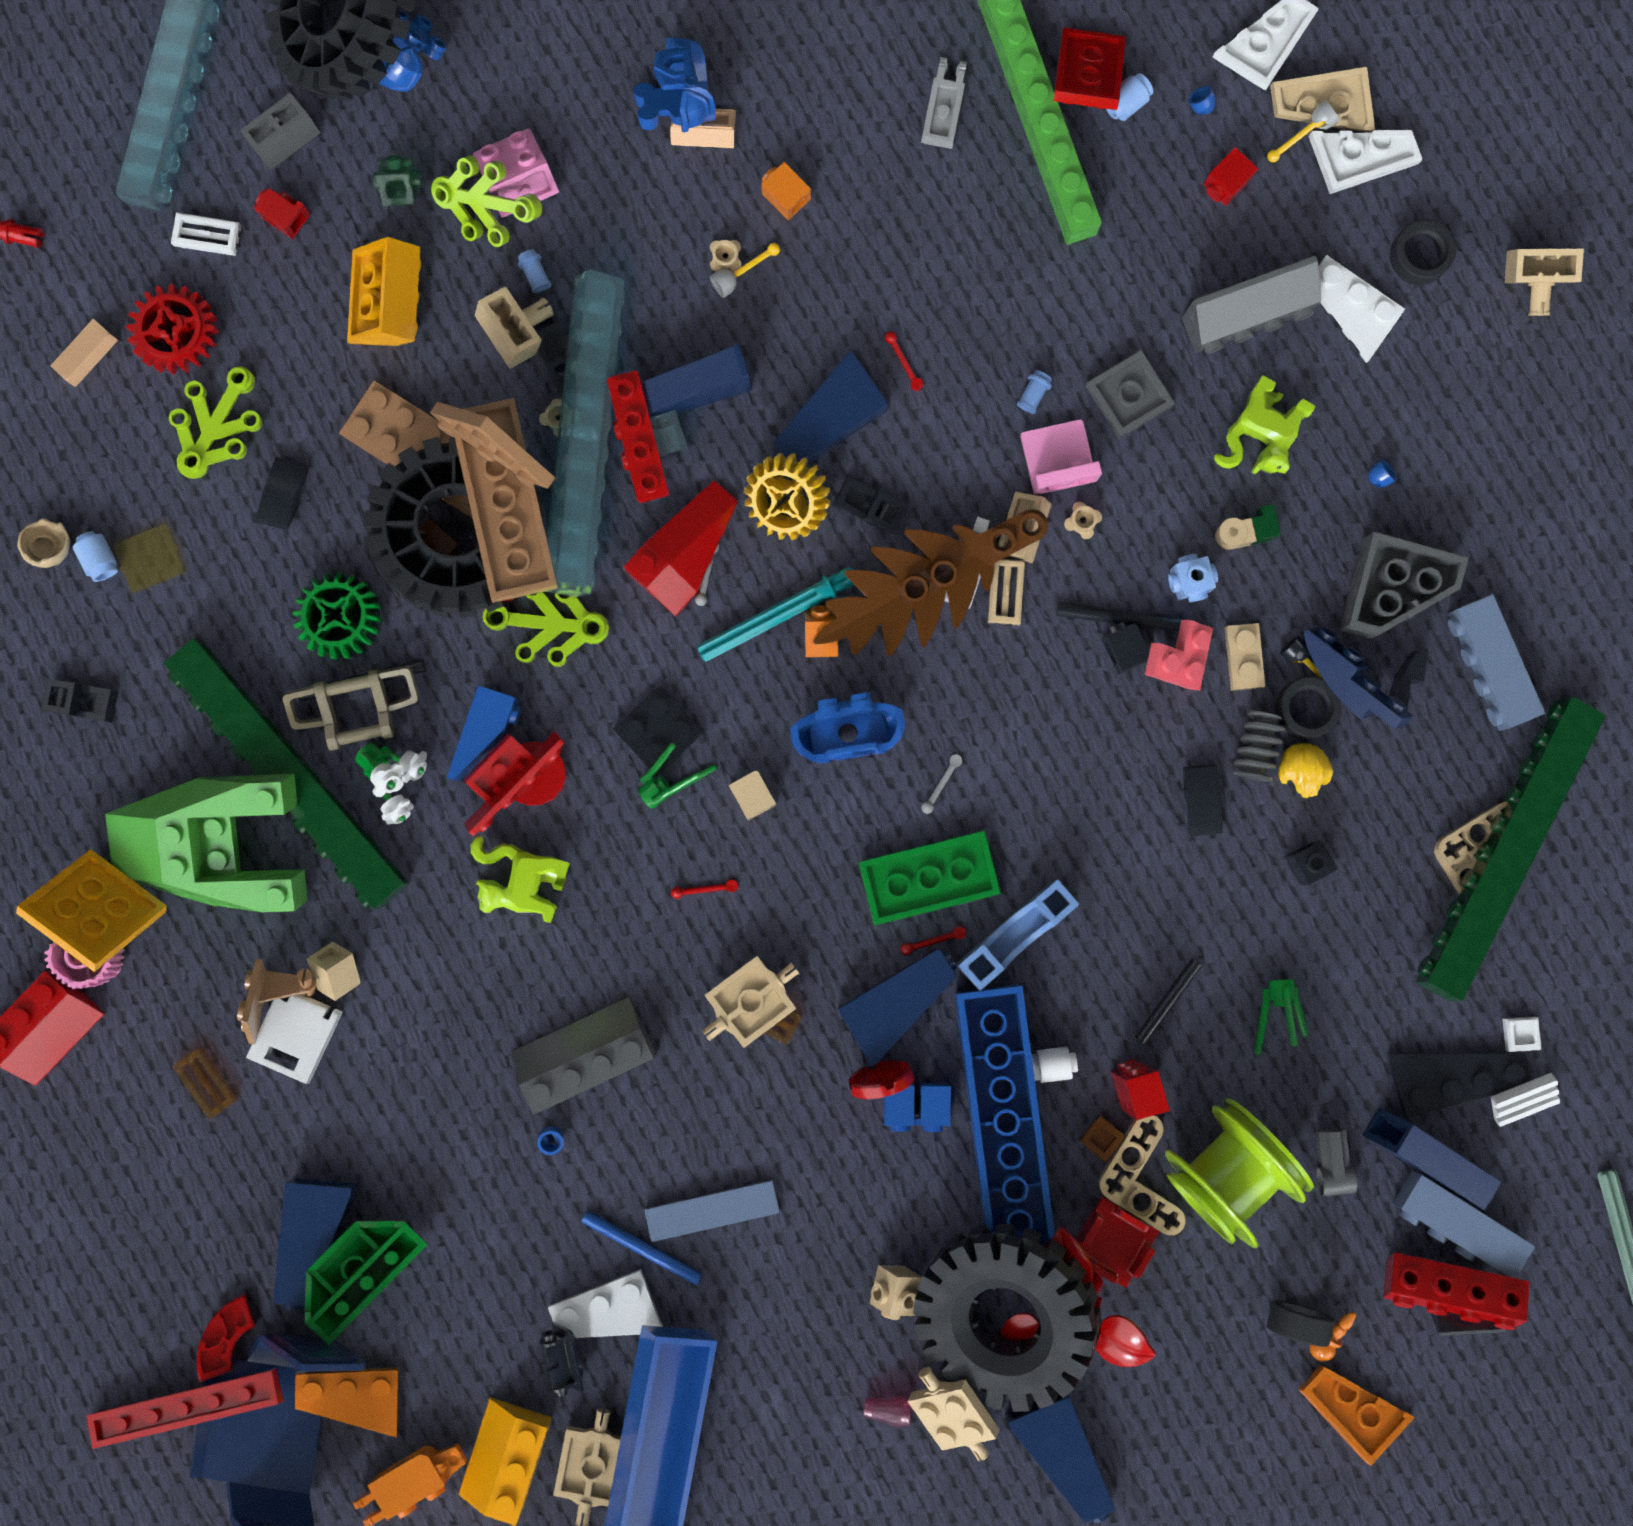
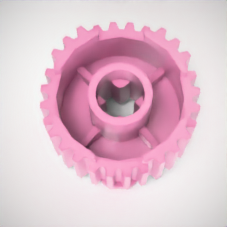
[44,941,125,989]

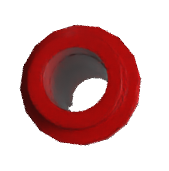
[0,218,44,249]

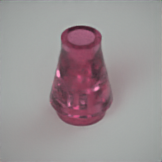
[864,1394,913,1429]

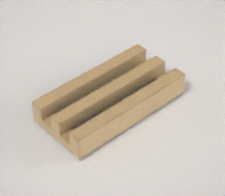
[988,559,1025,625]

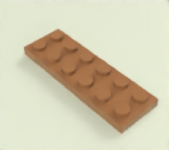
[339,381,473,519]
[454,398,558,603]

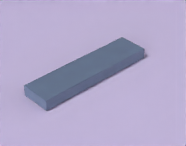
[644,1179,780,1242]

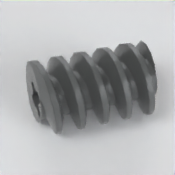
[1233,710,1287,782]

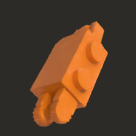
[352,1443,467,1526]

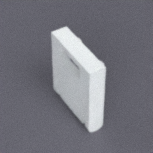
[246,994,342,1084]

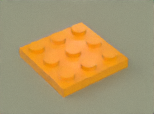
[16,849,167,972]

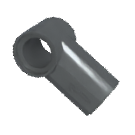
[1316,1129,1357,1196]

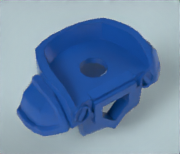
[379,12,447,92]
[633,37,716,133]
[790,693,905,764]

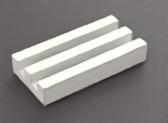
[171,212,241,256]
[1491,1073,1560,1127]

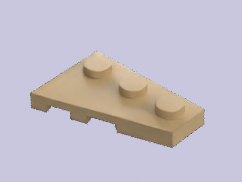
[1270,67,1375,133]

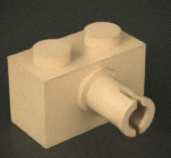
[1505,249,1584,316]
[475,286,553,369]

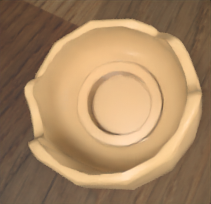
[17,518,70,568]

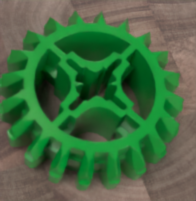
[293,572,382,660]

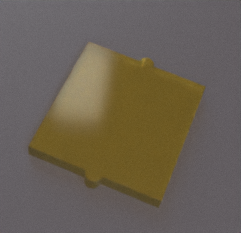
[113,524,186,594]

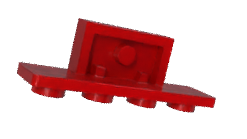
[607,371,669,503]
[463,732,565,836]

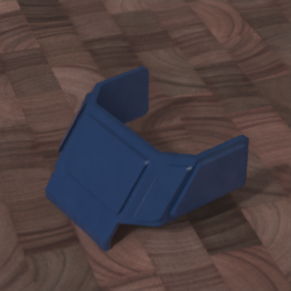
[189,1332,366,1526]

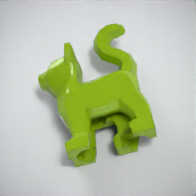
[1214,375,1316,474]
[470,836,570,923]

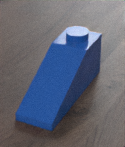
[447,686,522,782]

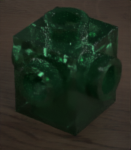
[373,155,422,206]

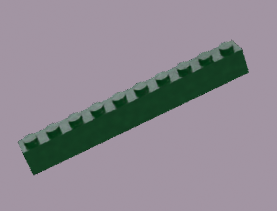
[163,638,410,910]
[1415,696,1606,1002]

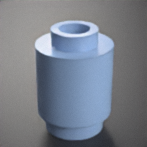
[1106,73,1153,121]
[72,531,118,582]

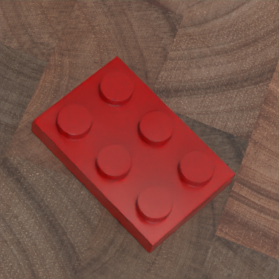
[1053,27,1126,110]

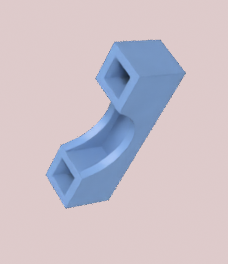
[956,879,1080,991]

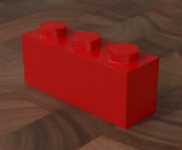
[1110,1059,1170,1120]

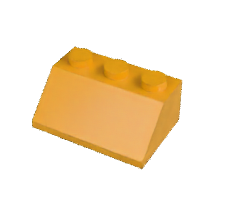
[347,237,421,346]
[458,1397,553,1526]

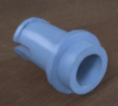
[517,249,552,293]
[1017,370,1052,414]

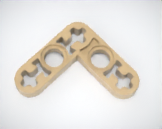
[1434,802,1507,895]
[1098,1115,1186,1235]

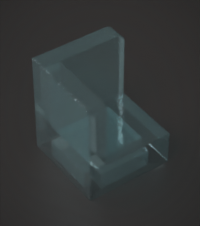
[650,410,689,456]

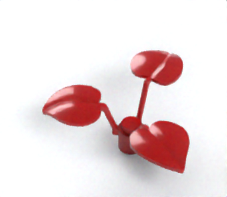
[1000,1227,1157,1367]

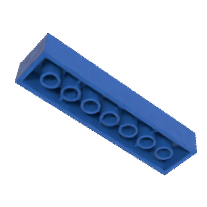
[954,984,1055,1246]

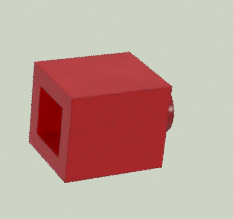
[1203,147,1259,206]

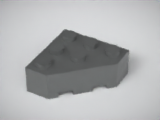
[1339,532,1469,639]

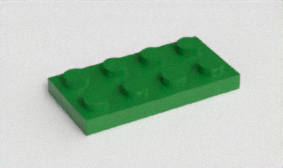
[858,831,1001,926]

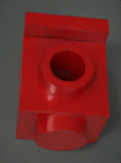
[254,187,311,240]

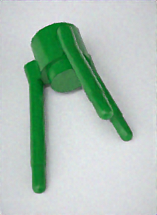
[637,743,717,809]
[1254,979,1308,1055]

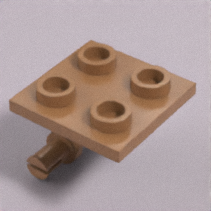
[237,959,316,1044]

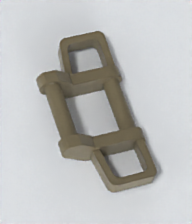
[283,665,419,751]

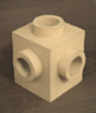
[870,1265,923,1320]

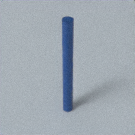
[582,1211,702,1285]

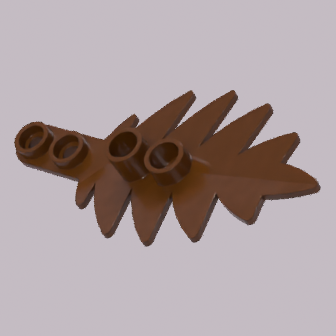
[813,509,1048,656]

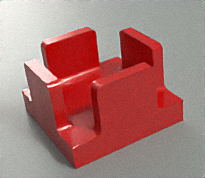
[1076,1195,1160,1288]

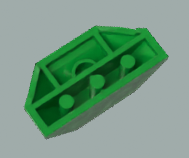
[305,1221,428,1345]

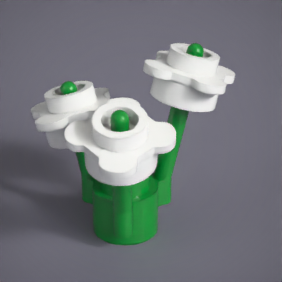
[355,743,427,825]

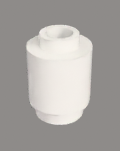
[1031,1046,1078,1083]

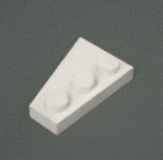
[1213,0,1319,91]
[1308,130,1423,194]

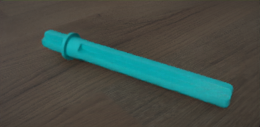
[697,567,854,661]

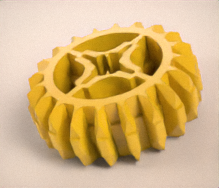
[743,453,831,540]

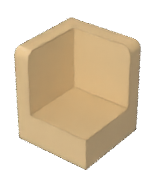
[729,771,776,820]
[306,942,360,1001]

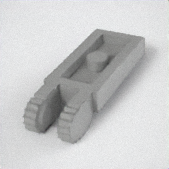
[921,57,967,149]

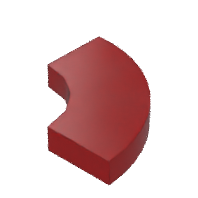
[196,1293,256,1383]

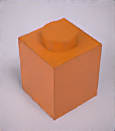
[761,162,811,221]

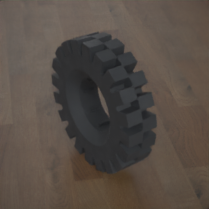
[266,0,414,101]
[363,436,547,618]
[913,1224,1101,1412]

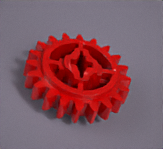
[126,284,219,375]

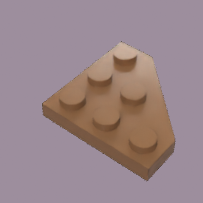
[430,402,555,489]

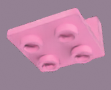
[473,128,559,218]
[1020,420,1102,495]

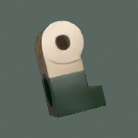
[1215,504,1281,549]

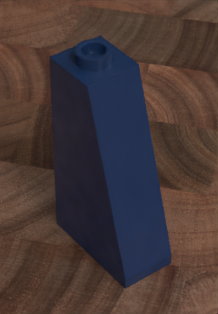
[641,345,751,422]
[773,352,888,465]
[838,948,957,1066]
[1362,1108,1501,1210]
[273,1178,359,1310]
[1005,1394,1116,1523]

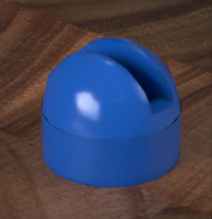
[1188,86,1216,115]
[1368,459,1397,488]
[537,1125,564,1155]

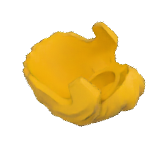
[1278,742,1333,798]

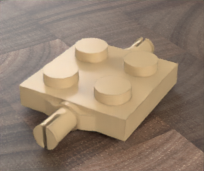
[702,955,799,1048]
[907,1367,1000,1461]
[553,1409,621,1526]

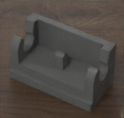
[240,92,321,171]

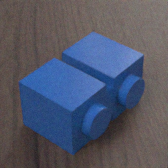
[883,1083,951,1132]

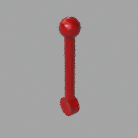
[885,331,923,391]
[671,880,738,899]
[900,927,966,956]

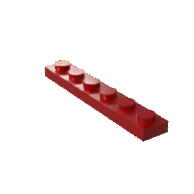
[86,1368,284,1449]

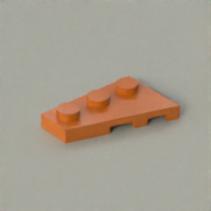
[1298,1366,1415,1466]
[295,1368,398,1438]

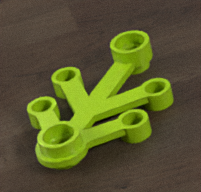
[431,155,542,247]
[169,366,263,479]
[483,583,609,667]

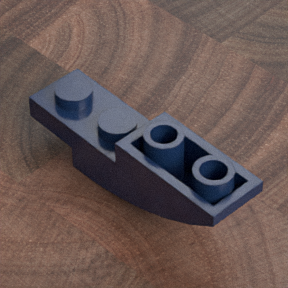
[1303,627,1413,729]

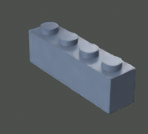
[1448,594,1546,731]
[1392,1170,1535,1278]

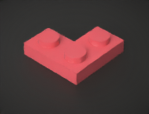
[1145,620,1213,691]

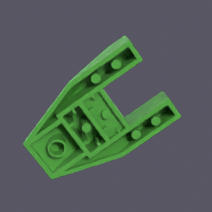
[105,774,308,912]

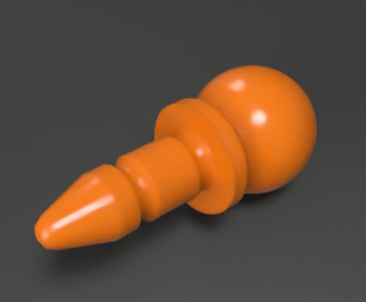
[1309,1311,1356,1362]

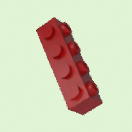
[1383,1252,1530,1330]

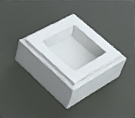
[1502,1016,1541,1052]

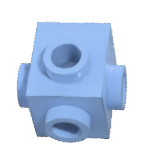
[1168,554,1218,603]

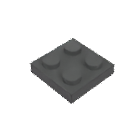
[1085,350,1175,439]

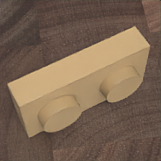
[1225,623,1265,691]

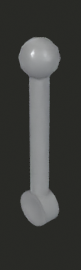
[695,544,719,606]
[921,754,962,814]

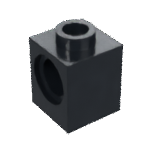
[1102,622,1149,675]
[1284,840,1338,885]

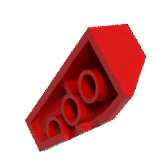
[623,481,738,617]

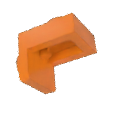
[805,605,838,657]

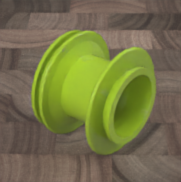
[1165,1098,1314,1248]

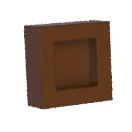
[1078,1114,1126,1162]

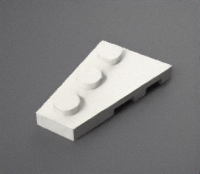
[1318,255,1405,363]
[548,1269,663,1338]

